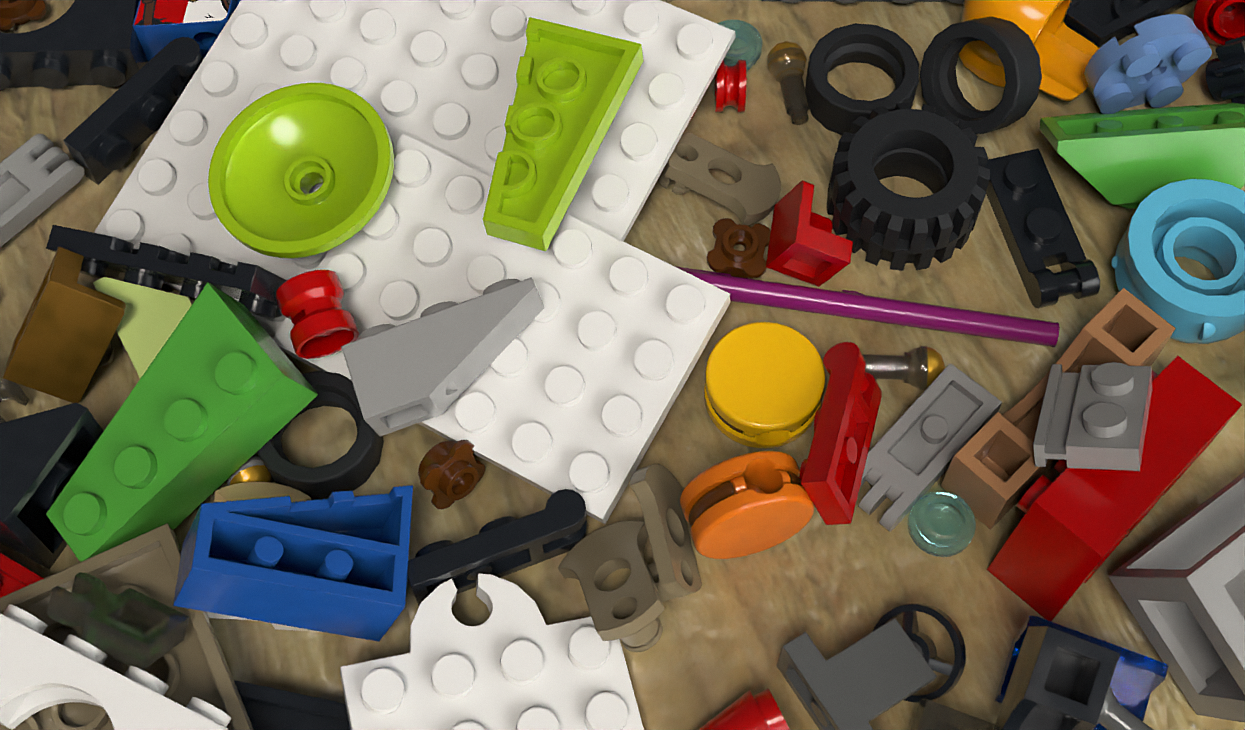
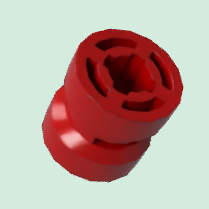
[276,270,359,359]

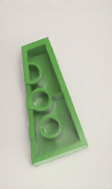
[46,283,318,562]

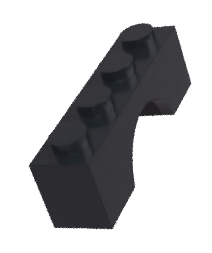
[0,0,148,90]
[993,626,1120,730]

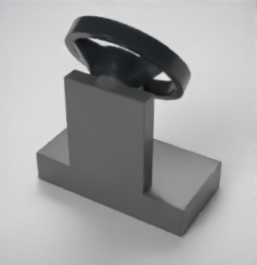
[777,603,966,730]

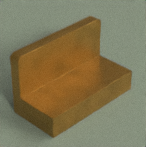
[3,247,126,403]

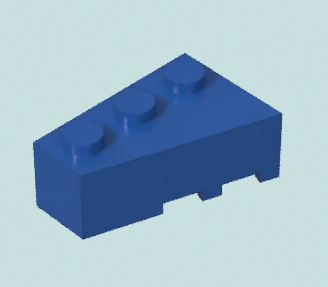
[173,485,413,642]

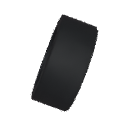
[920,16,1042,134]
[805,23,919,135]
[257,371,384,500]

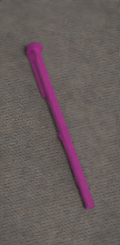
[675,266,1060,347]

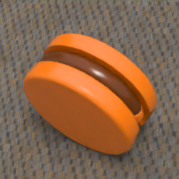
[680,451,814,559]

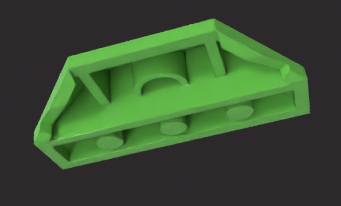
[1040,103,1245,209]

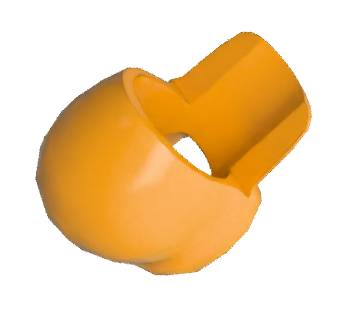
[959,0,1099,101]

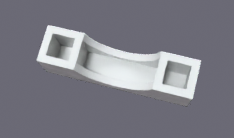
[0,604,231,730]

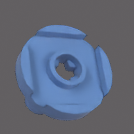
[1084,14,1212,114]

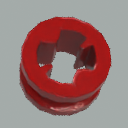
[715,59,746,113]

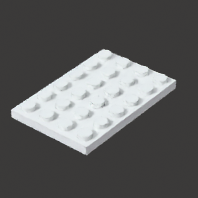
[273,133,731,524]

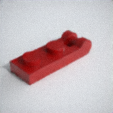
[800,342,882,525]

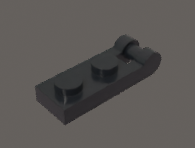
[63,37,204,185]
[985,148,1100,308]
[407,489,588,606]

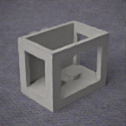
[1108,471,1245,723]

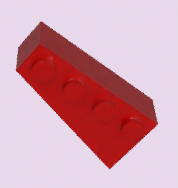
[987,355,1243,623]

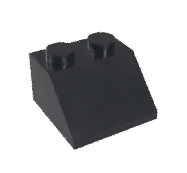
[0,403,104,570]

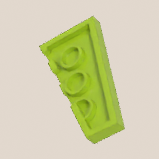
[483,17,644,251]

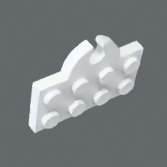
[340,573,644,730]

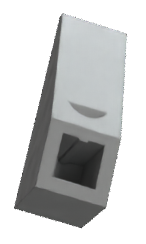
[341,277,544,437]

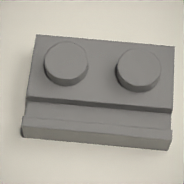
[1033,362,1152,471]

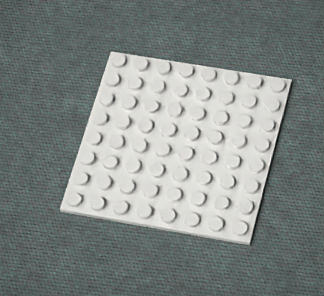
[94,0,735,337]

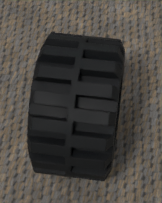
[827,102,990,271]

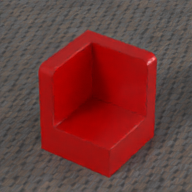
[766,180,853,287]

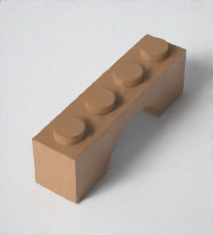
[941,288,1176,530]

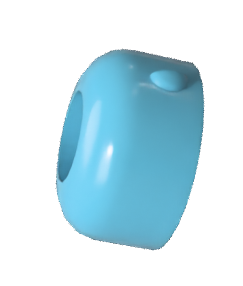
[1111,179,1245,344]

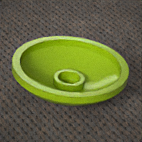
[208,83,394,258]

